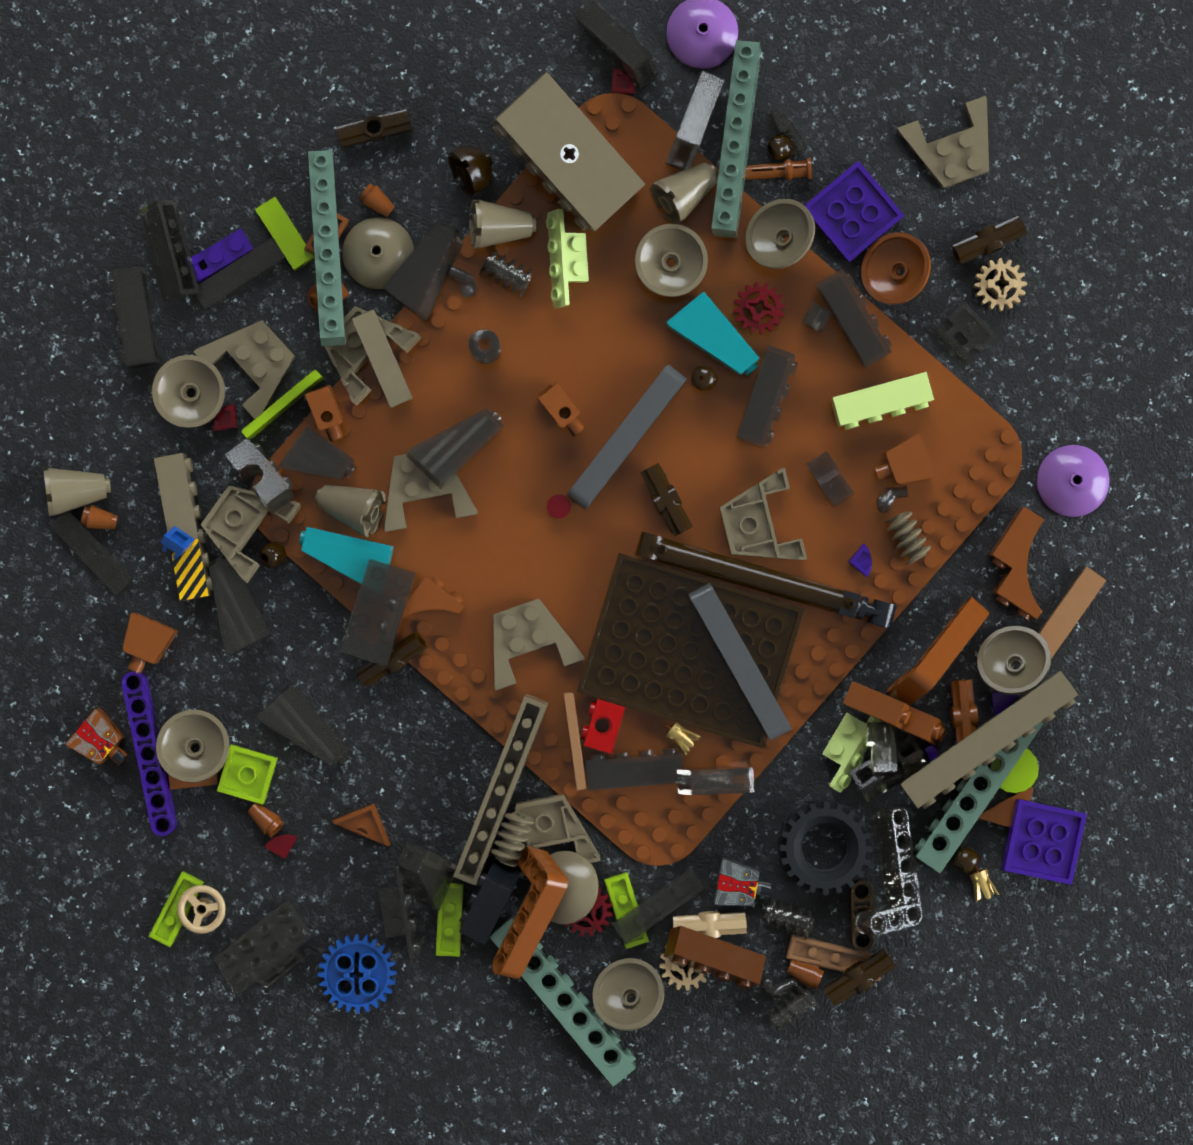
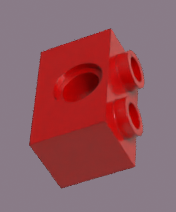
[580,698,625,754]

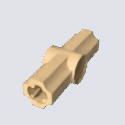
[673,911,747,938]

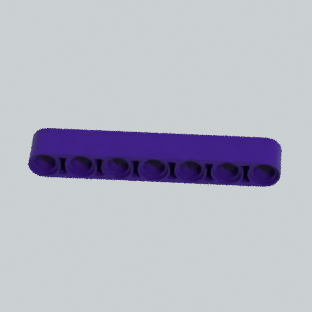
[122,672,177,836]

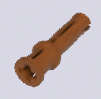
[745,157,812,181]

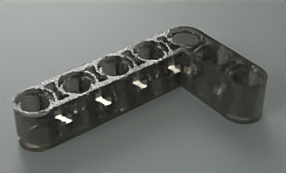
[854,807,922,935]

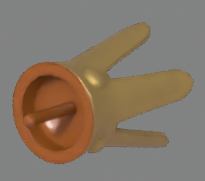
[665,722,701,756]
[969,865,1000,903]

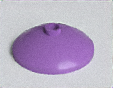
[666,0,738,69]
[1037,445,1109,517]

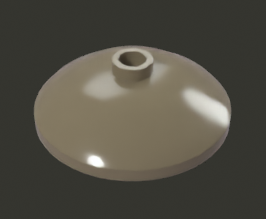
[745,199,815,269]
[342,217,415,290]
[635,224,708,297]
[152,355,225,428]
[977,626,1051,695]
[156,710,230,783]
[531,851,598,924]
[593,958,664,1031]

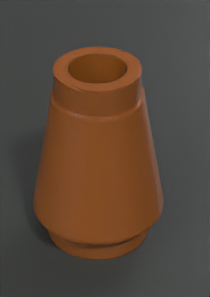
[359,183,395,218]
[81,505,118,530]
[248,803,284,837]
[787,960,824,989]

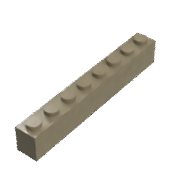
[900,671,1078,809]
[453,694,549,886]

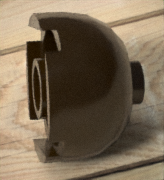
[448,146,493,196]

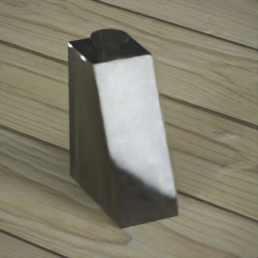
[279,426,357,481]
[676,766,754,795]

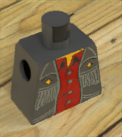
[713,856,771,906]

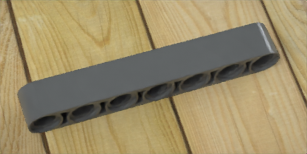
[566,364,687,510]
[688,583,792,741]

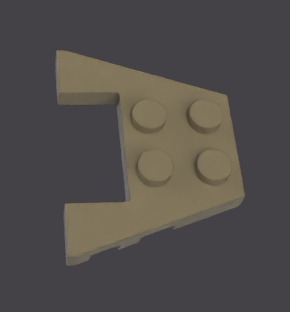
[897,96,989,189]
[325,306,422,406]
[194,320,295,419]
[384,447,478,532]
[719,468,807,560]
[201,486,302,583]
[493,598,585,690]
[515,793,601,877]

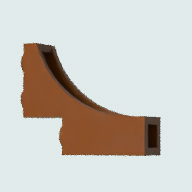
[988,507,1044,620]
[354,576,466,646]
[843,681,947,747]

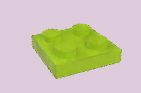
[217,744,278,805]

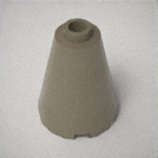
[650,162,718,224]
[469,200,536,249]
[43,468,111,516]
[315,485,386,537]

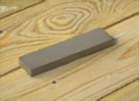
[351,309,413,408]

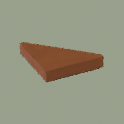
[979,787,1034,827]
[332,803,391,846]

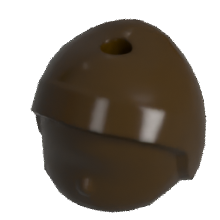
[767,134,794,161]
[691,366,718,391]
[259,541,286,568]
[951,846,980,874]

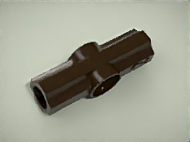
[337,109,412,148]
[951,216,1027,265]
[640,463,693,536]
[356,631,427,687]
[823,948,896,1006]

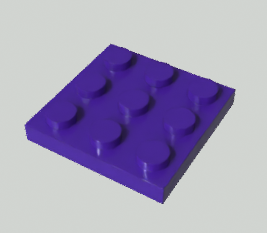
[804,161,905,263]
[1001,798,1087,885]

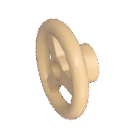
[177,885,226,934]

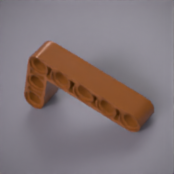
[886,596,990,706]
[492,845,568,979]

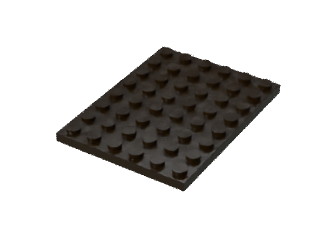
[577,553,804,748]

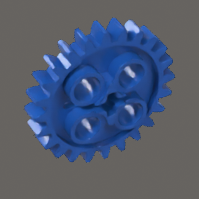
[318,933,397,1014]

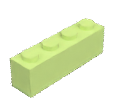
[830,372,934,430]

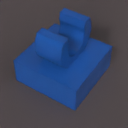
[160,526,195,559]

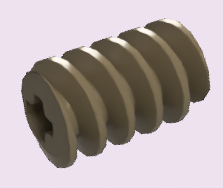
[883,511,931,566]
[490,812,535,867]

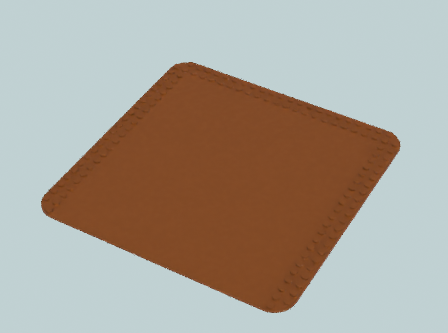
[250,93,1022,866]

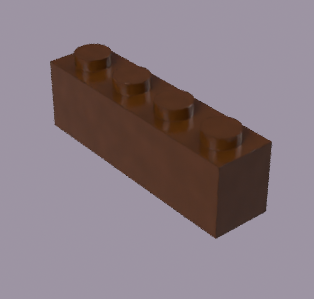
[664,926,766,989]

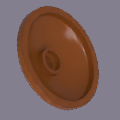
[861,232,931,305]

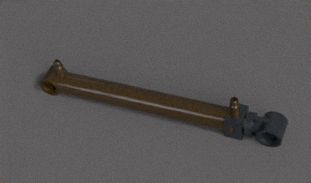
[635,532,897,629]

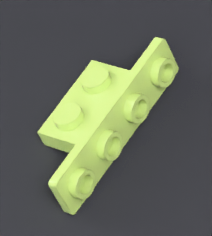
[546,209,589,308]
[822,713,885,793]

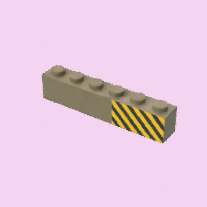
[154,453,215,601]

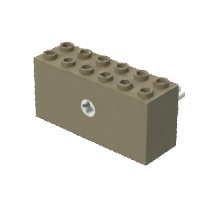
[491,72,645,231]

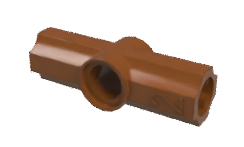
[950,679,978,743]

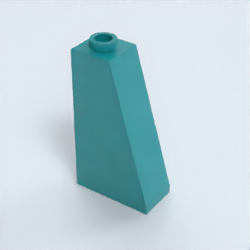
[666,292,760,376]
[299,527,394,594]

